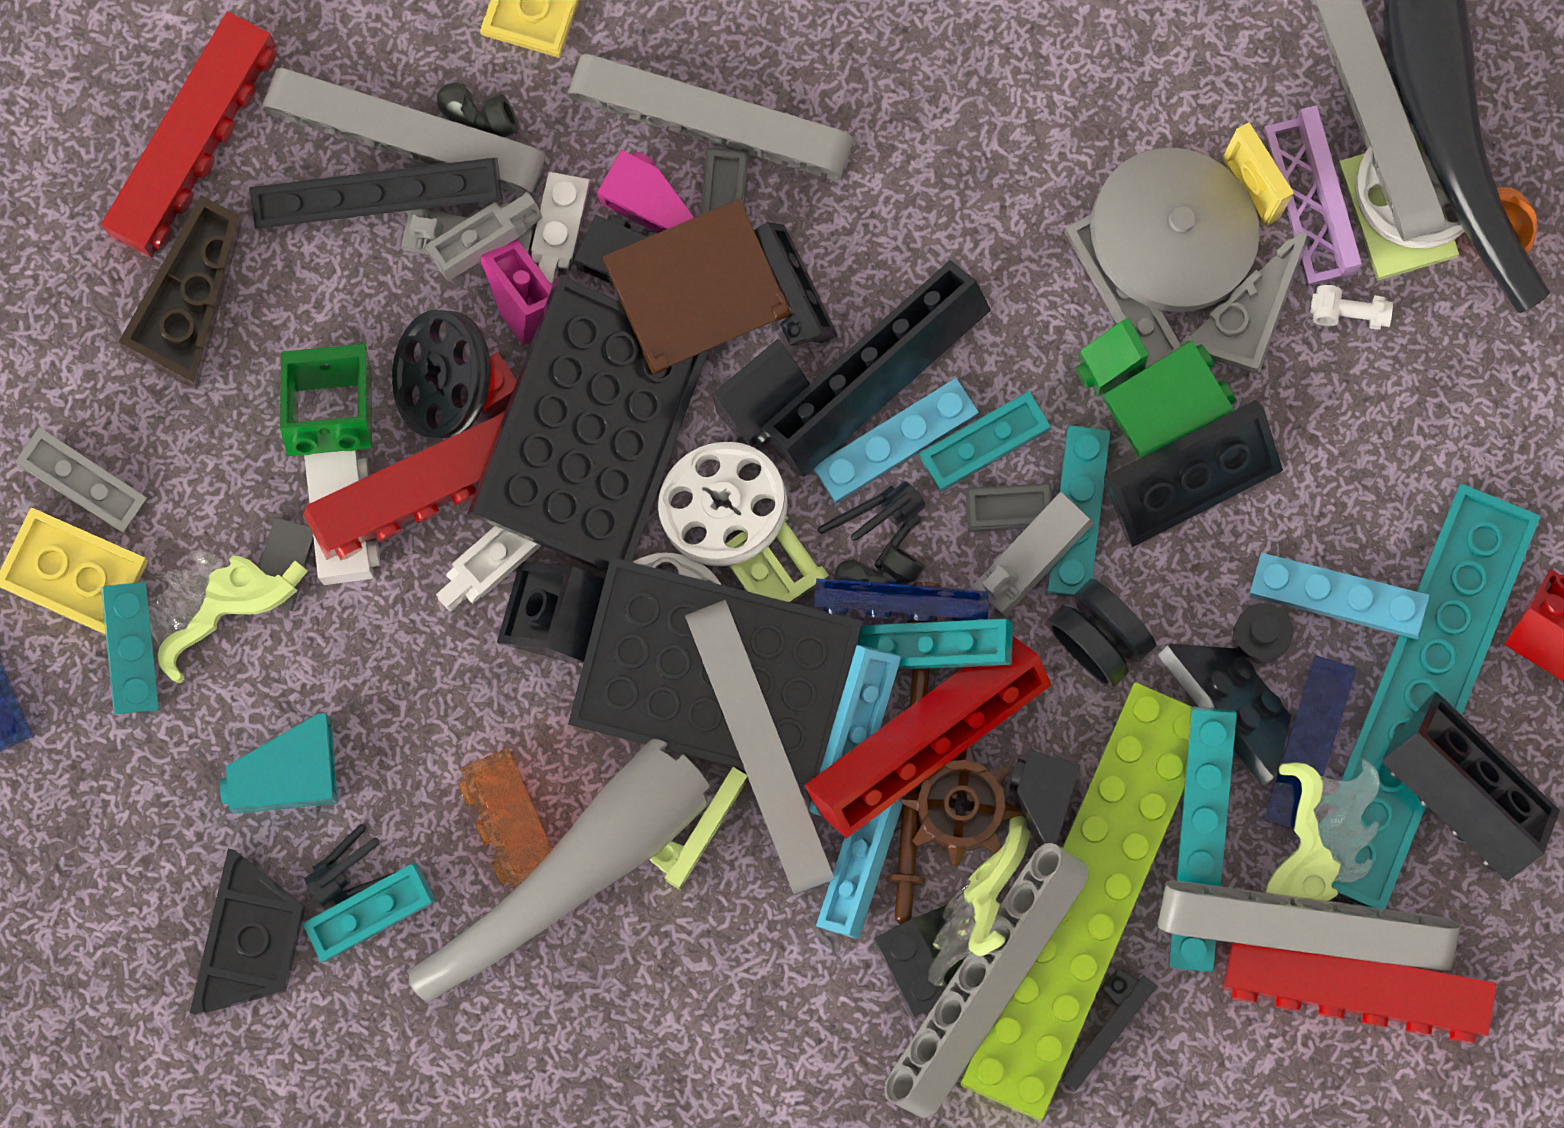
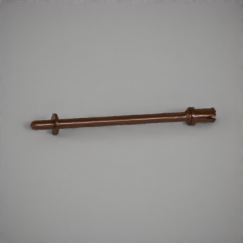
[886,582,941,925]

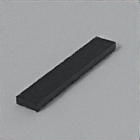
[249,157,503,229]

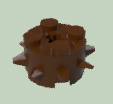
[901,747,1021,866]

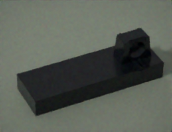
[754,222,838,346]
[1061,968,1157,1092]

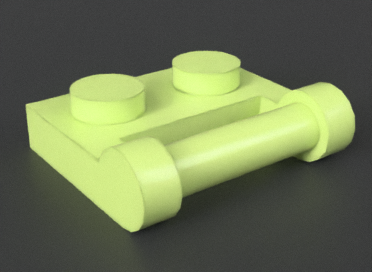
[726,512,830,603]

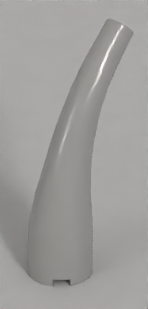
[409,739,713,1002]

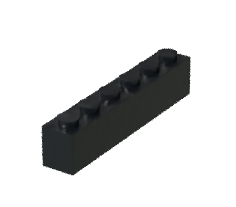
[762,260,991,478]

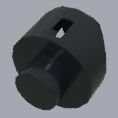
[1233,603,1293,663]

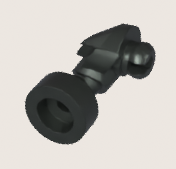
[436,82,519,138]
[835,544,925,599]

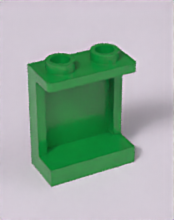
[1100,341,1237,459]

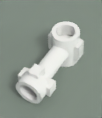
[1310,285,1393,330]

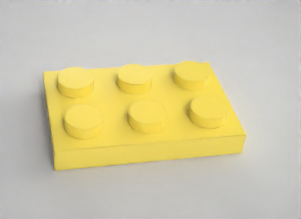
[0,507,148,634]

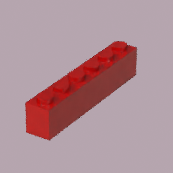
[101,11,277,258]
[304,412,505,560]
[805,635,1052,838]
[1222,942,1497,1044]

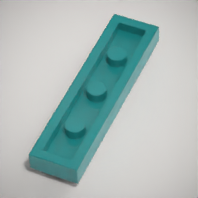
[1047,425,1111,597]
[854,619,1013,670]

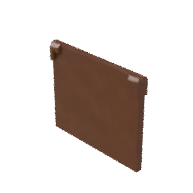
[601,199,791,374]

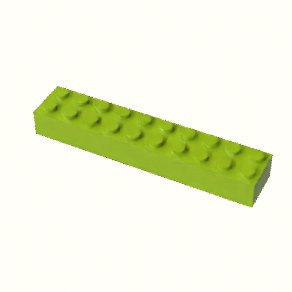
[960,682,1192,1122]

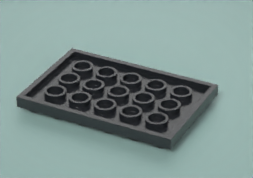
[467,275,709,573]
[568,557,862,785]

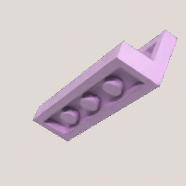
[1264,105,1362,286]

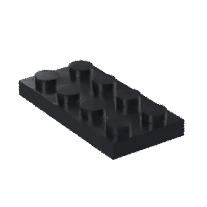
[1104,399,1283,547]

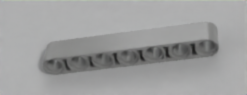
[1311,0,1445,241]
[567,54,854,180]
[261,68,546,196]
[685,600,835,895]
[885,843,1088,1118]
[1158,881,1461,970]

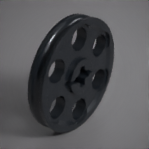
[392,310,491,438]

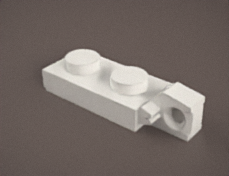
[531,172,591,286]
[436,526,541,612]

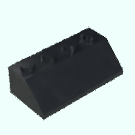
[1382,691,1560,882]

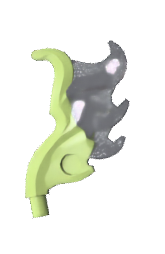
[147,551,308,683]
[1265,758,1380,901]
[928,816,1031,986]

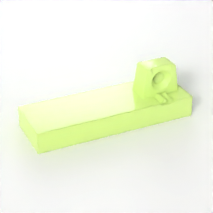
[650,767,748,890]

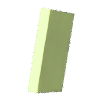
[1338,141,1459,281]

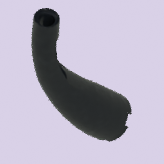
[1382,0,1550,313]

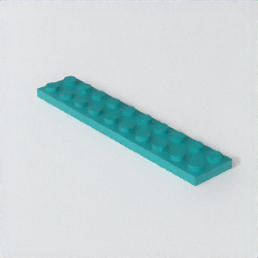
[1319,483,1541,909]

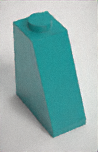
[220,713,338,814]

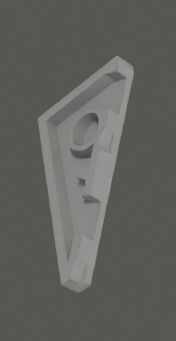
[1181,231,1308,374]

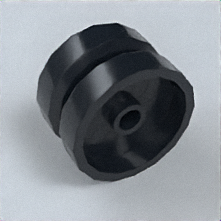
[1047,578,1157,689]

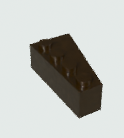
[119,195,241,390]

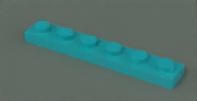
[1169,707,1237,972]

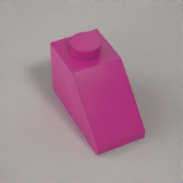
[481,239,552,345]

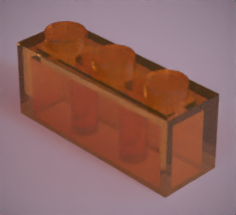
[458,748,553,890]

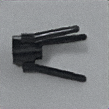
[817,481,926,569]
[304,824,397,906]

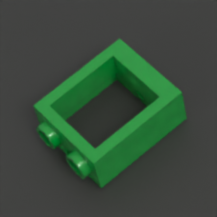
[280,344,372,456]

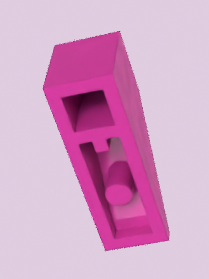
[597,150,694,233]

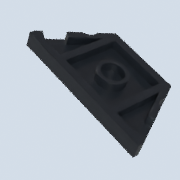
[1157,643,1291,786]
[190,849,306,1015]

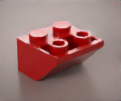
[1504,569,1564,682]

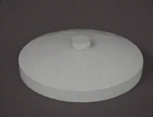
[1090,148,1260,312]

